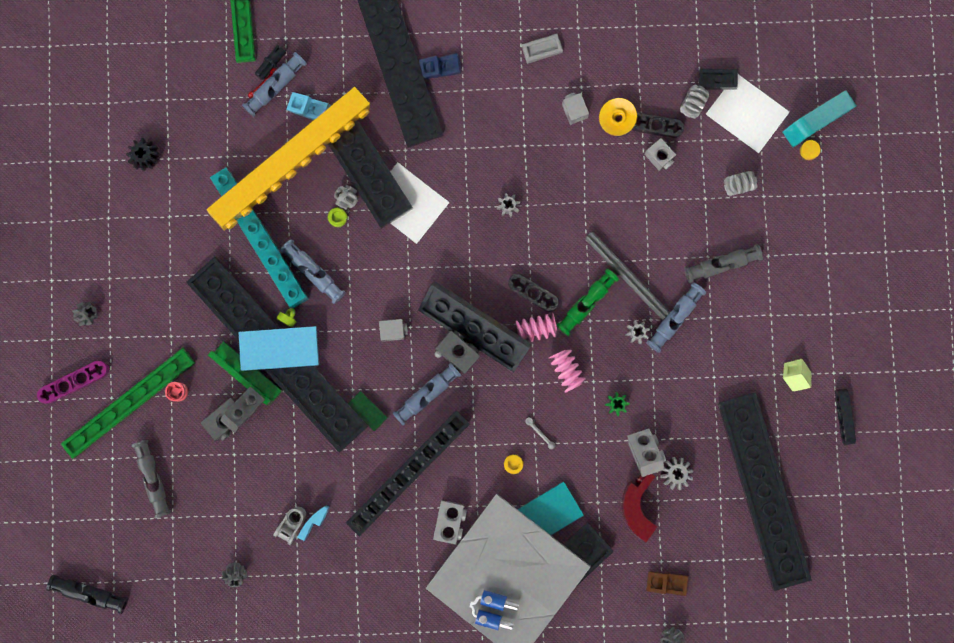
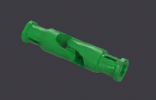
[556,269,619,336]

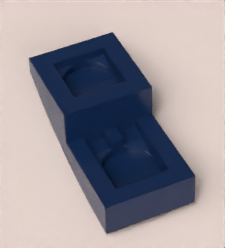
[419,53,462,79]

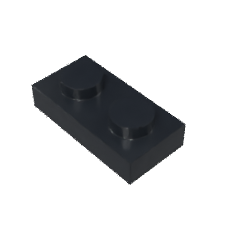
[698,69,738,90]

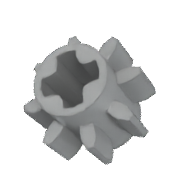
[334,185,358,210]
[497,193,520,218]
[625,320,650,344]

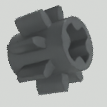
[72,302,98,326]
[222,563,247,587]
[660,627,685,643]

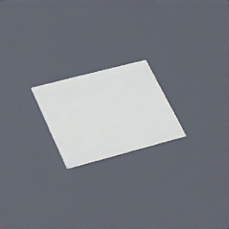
[706,74,789,153]
[390,162,449,244]

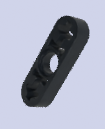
[632,113,684,138]
[508,274,558,312]
[835,389,856,445]

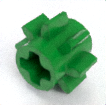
[605,392,630,416]

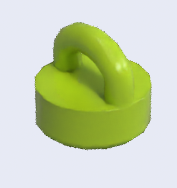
[277,308,297,328]

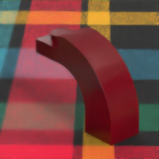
[621,474,657,542]

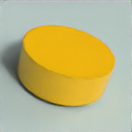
[800,140,820,160]
[504,455,523,474]

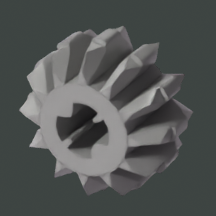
[680,85,709,119]
[724,171,757,196]
[660,457,693,490]

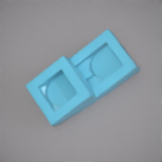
[286,92,331,120]
[297,505,330,541]

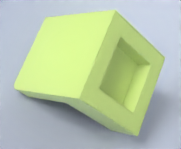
[783,359,812,391]

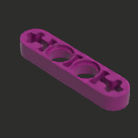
[37,361,109,404]

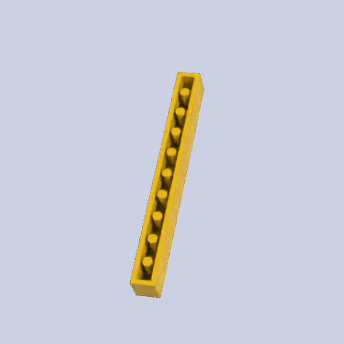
[206,87,370,231]

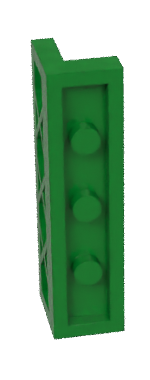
[208,341,282,405]

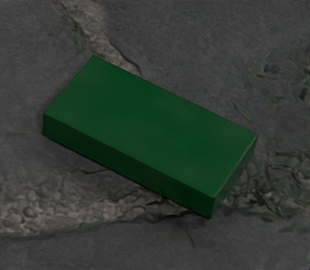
[348,391,388,432]

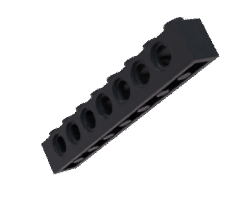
[346,411,470,537]

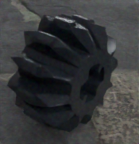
[126,138,160,171]

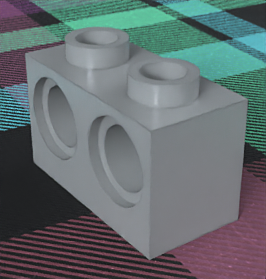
[627,429,666,477]
[433,500,467,544]

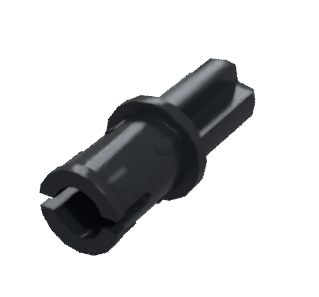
[255,45,286,80]

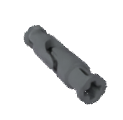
[684,244,763,283]
[131,439,172,519]

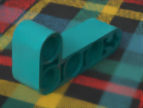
[782,90,857,147]

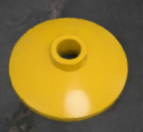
[599,98,637,136]

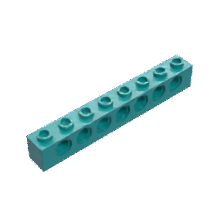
[210,168,309,309]

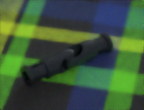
[46,574,128,614]

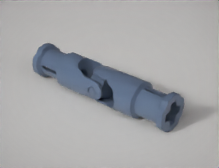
[242,52,307,117]
[280,239,346,304]
[646,283,706,353]
[392,363,461,425]

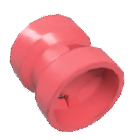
[165,382,189,402]

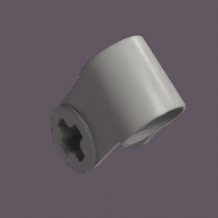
[273,507,306,545]

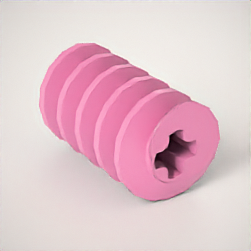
[515,313,557,342]
[549,349,585,393]

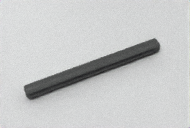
[585,232,670,320]

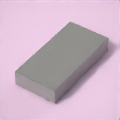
[521,34,563,64]

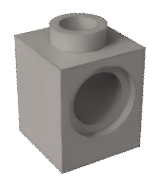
[562,93,589,125]
[644,138,676,171]
[379,319,408,342]

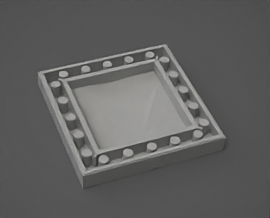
[426,494,591,643]

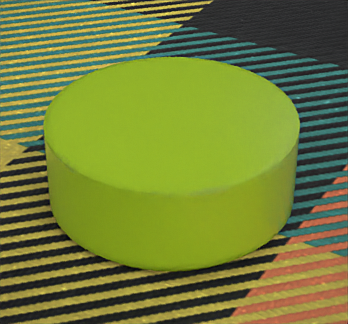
[328,208,347,227]

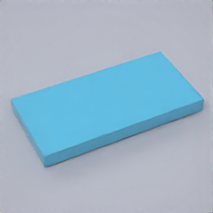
[239,326,319,371]

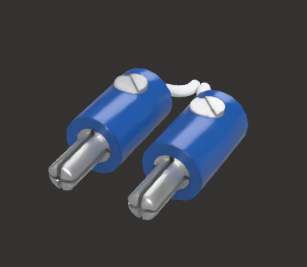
[470,590,519,630]

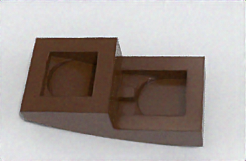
[646,571,689,596]

